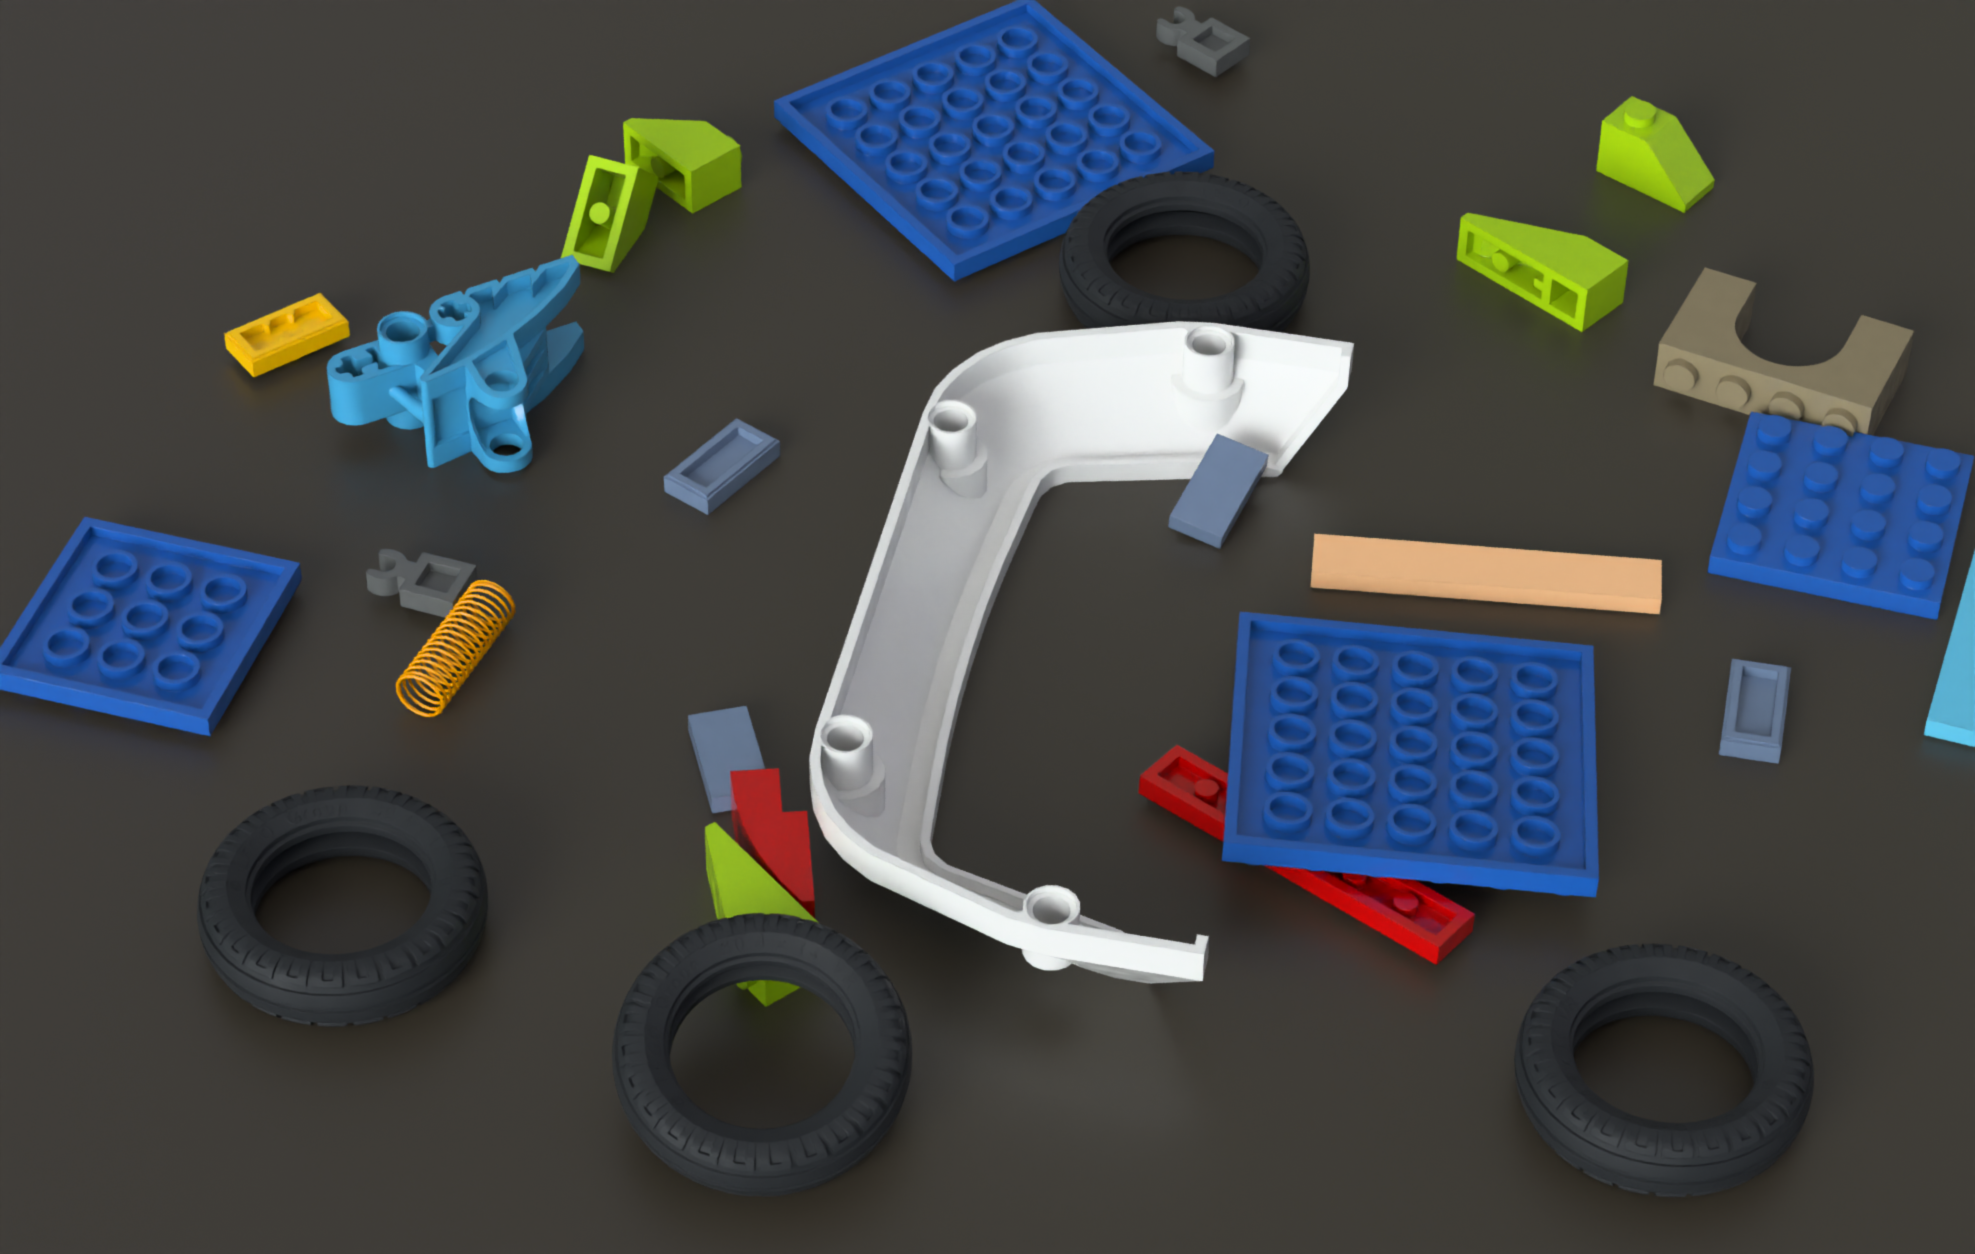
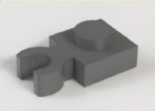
[1156,6,1250,77]
[366,549,478,617]

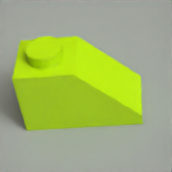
[1596,96,1715,213]
[623,118,742,214]
[561,155,659,273]

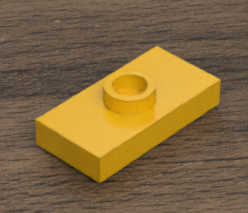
[224,293,350,377]

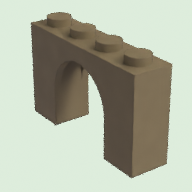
[1653,267,1914,437]

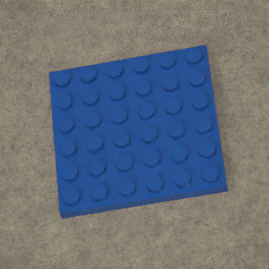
[774,0,1215,281]
[1222,612,1599,898]

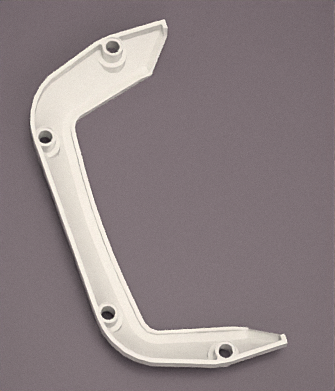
[809,321,1354,984]

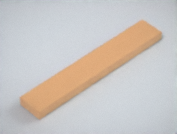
[1310,534,1662,614]

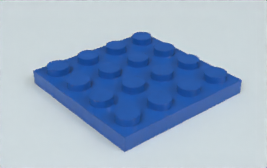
[1707,411,1974,620]
[0,517,302,736]

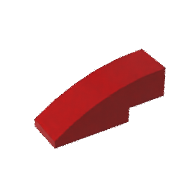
[730,768,815,918]

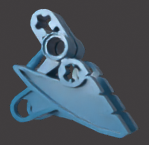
[326,255,584,473]

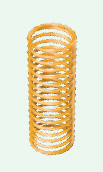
[395,580,516,717]

